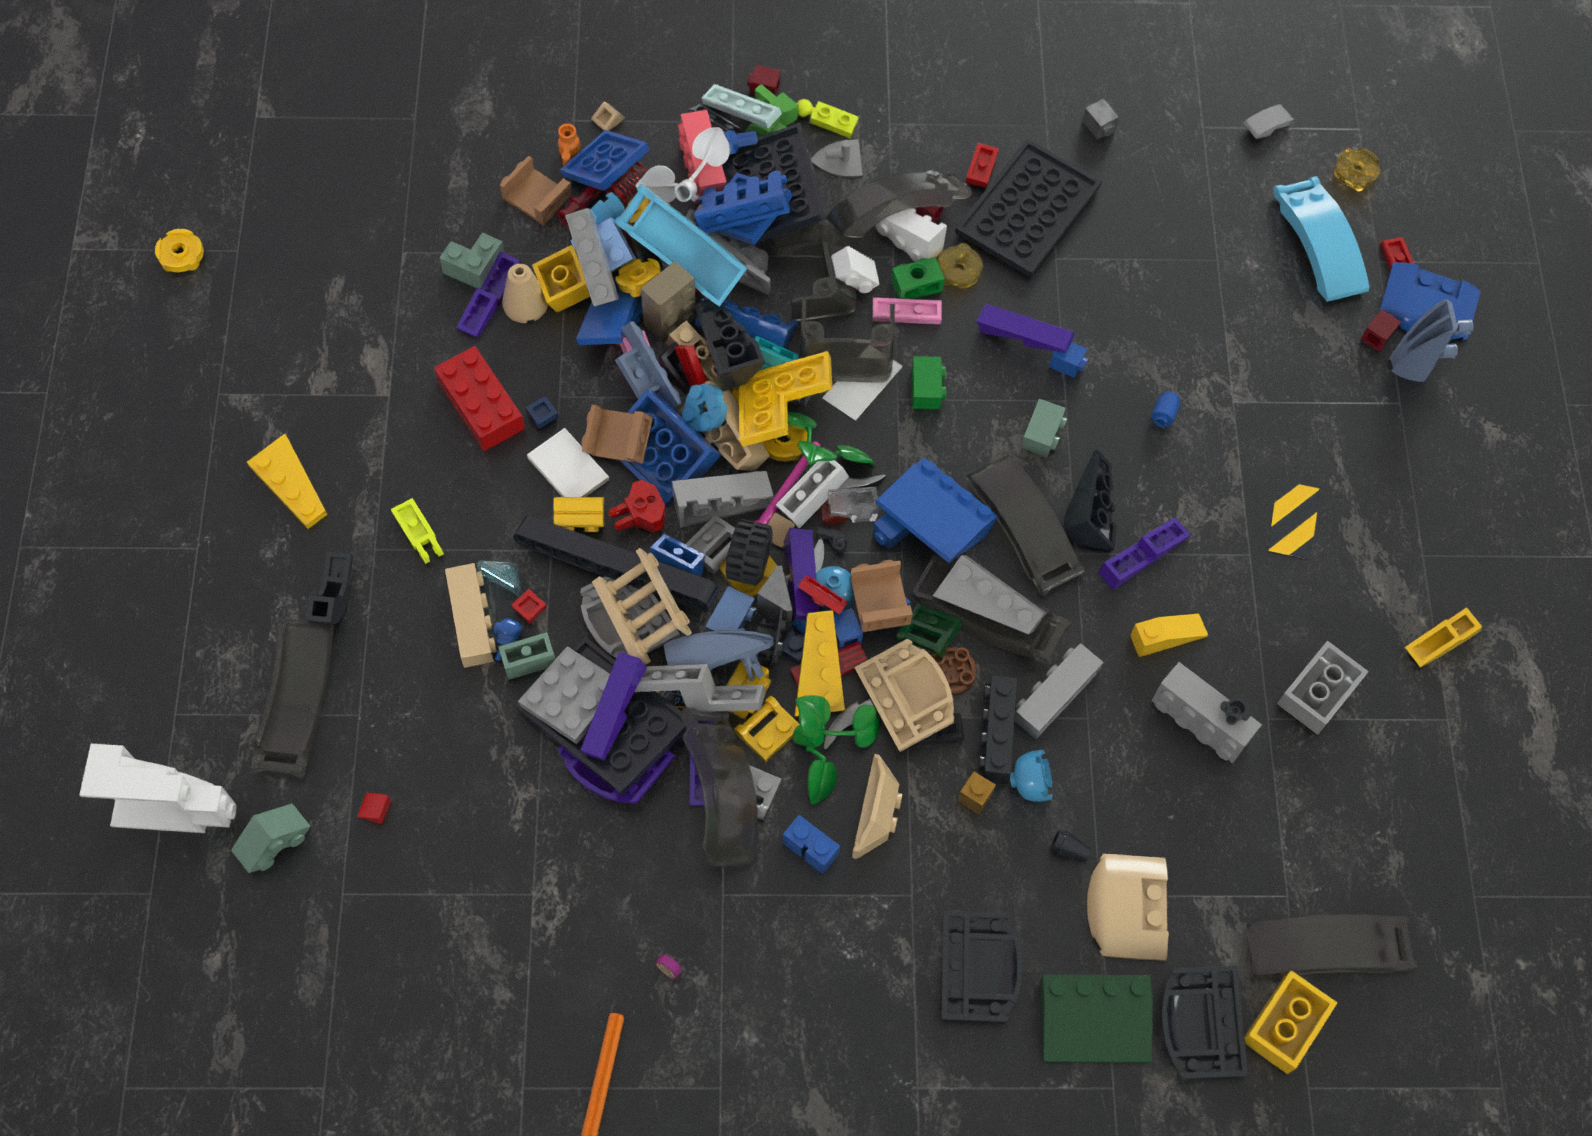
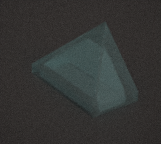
[476,560,522,597]

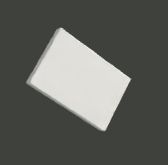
[527,428,609,497]

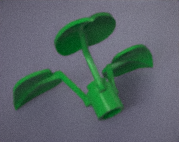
[788,412,875,478]
[793,695,880,805]

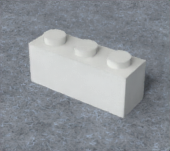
[776,460,849,528]

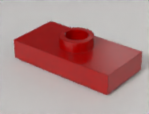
[798,575,847,614]

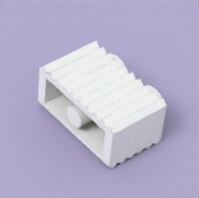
[831,246,879,293]

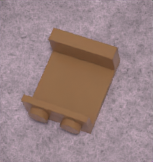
[500,156,572,225]
[582,405,653,464]
[850,560,913,632]

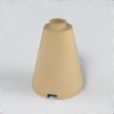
[502,264,548,323]

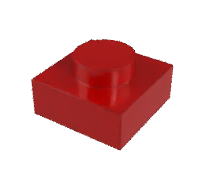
[511,589,547,625]

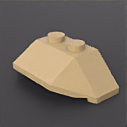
[852,754,902,859]

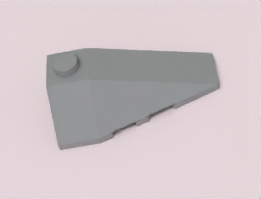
[707,232,771,295]

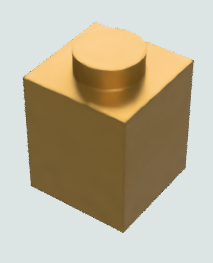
[958,772,996,815]

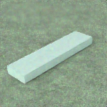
[701,84,782,128]

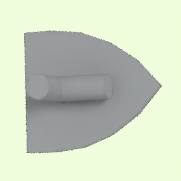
[811,139,863,177]

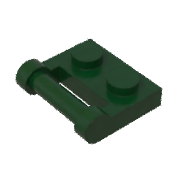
[897,604,962,657]

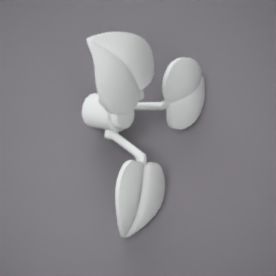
[636,127,730,236]

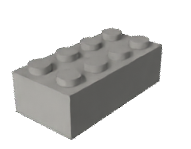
[1152,662,1262,763]

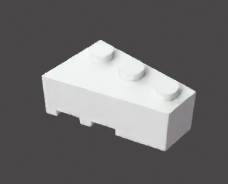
[875,199,947,262]

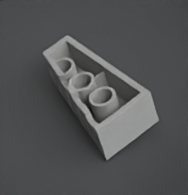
[672,471,774,528]
[933,555,1046,634]

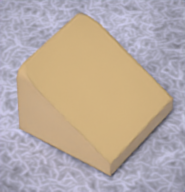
[591,102,625,131]
[768,513,795,549]

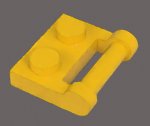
[734,696,800,763]

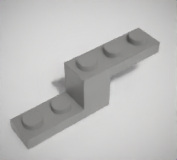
[635,664,766,712]

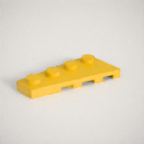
[247,434,327,529]
[794,610,845,716]

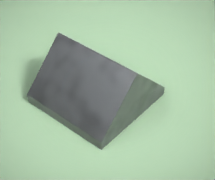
[757,565,792,631]

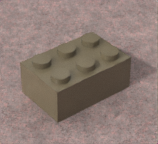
[641,261,696,343]

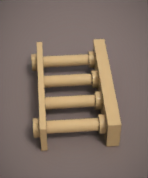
[592,548,692,665]

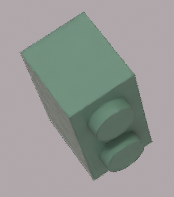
[1021,399,1067,458]
[499,632,555,680]

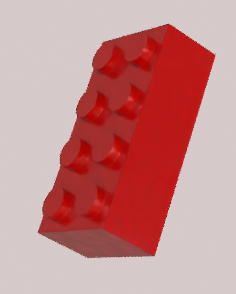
[434,346,525,451]

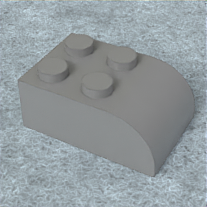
[1277,641,1369,735]

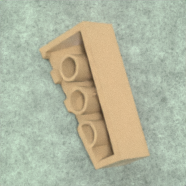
[678,381,770,471]

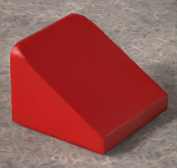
[357,793,391,824]

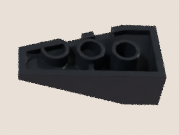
[694,299,765,391]
[1063,450,1117,551]

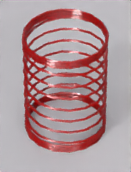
[605,162,647,207]

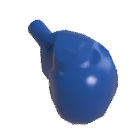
[493,618,522,662]

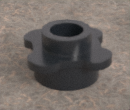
[1220,697,1250,725]

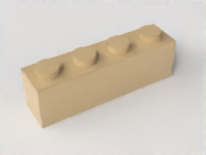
[445,563,497,668]

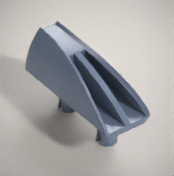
[1389,299,1473,382]
[664,630,774,686]

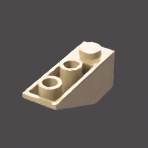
[665,321,719,382]

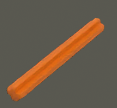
[581,1013,624,1136]

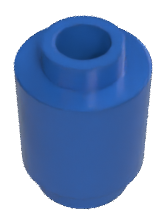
[1151,391,1180,427]

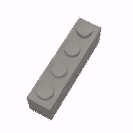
[565,208,620,306]
[1014,643,1103,739]

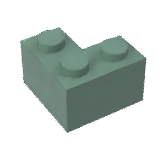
[439,233,505,289]
[231,804,310,873]

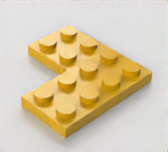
[739,351,832,447]

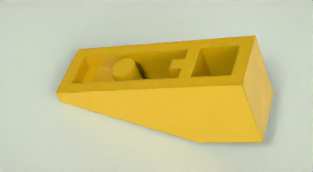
[1130,614,1208,657]

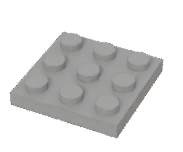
[518,646,610,744]

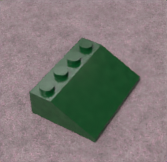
[1039,975,1153,1063]

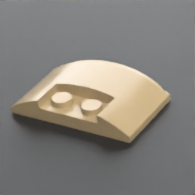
[854,639,954,752]
[1087,854,1169,962]

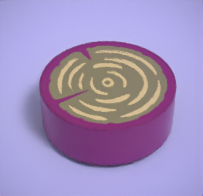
[655,954,682,979]

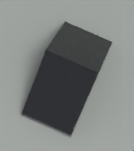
[658,342,690,393]

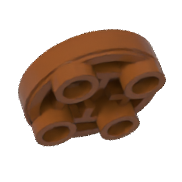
[931,647,977,696]

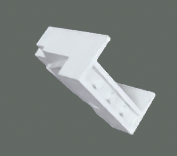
[80,744,236,833]

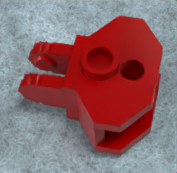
[608,480,666,533]

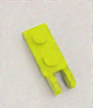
[391,498,444,564]

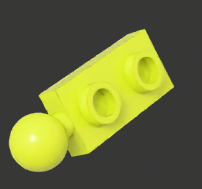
[797,99,859,138]

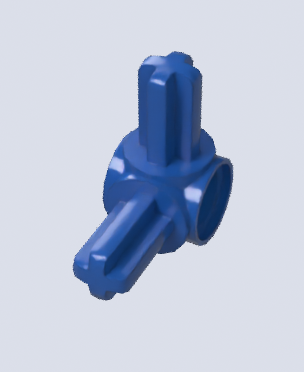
[724,130,757,154]

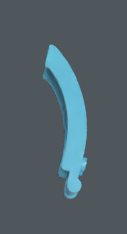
[1273,176,1369,302]
[614,184,747,307]

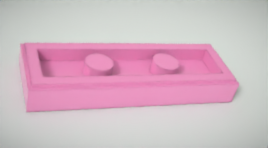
[872,297,942,324]

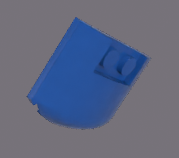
[1379,262,1481,342]

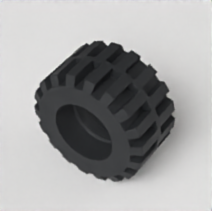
[725,519,773,586]

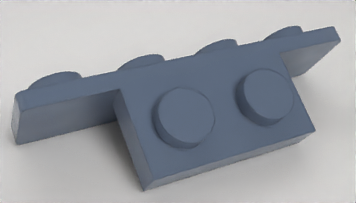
[615,321,682,408]

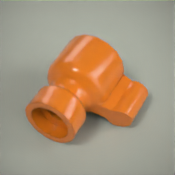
[558,124,581,166]

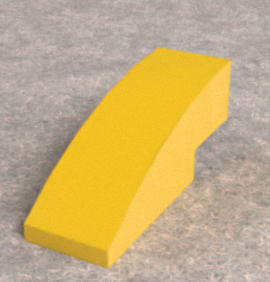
[1405,607,1482,668]

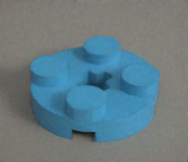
[682,384,727,432]

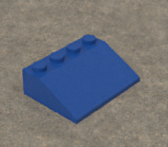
[620,389,722,505]
[875,458,998,563]

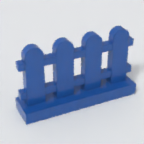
[695,171,790,233]

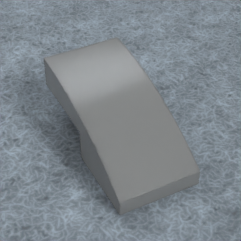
[1243,104,1294,139]

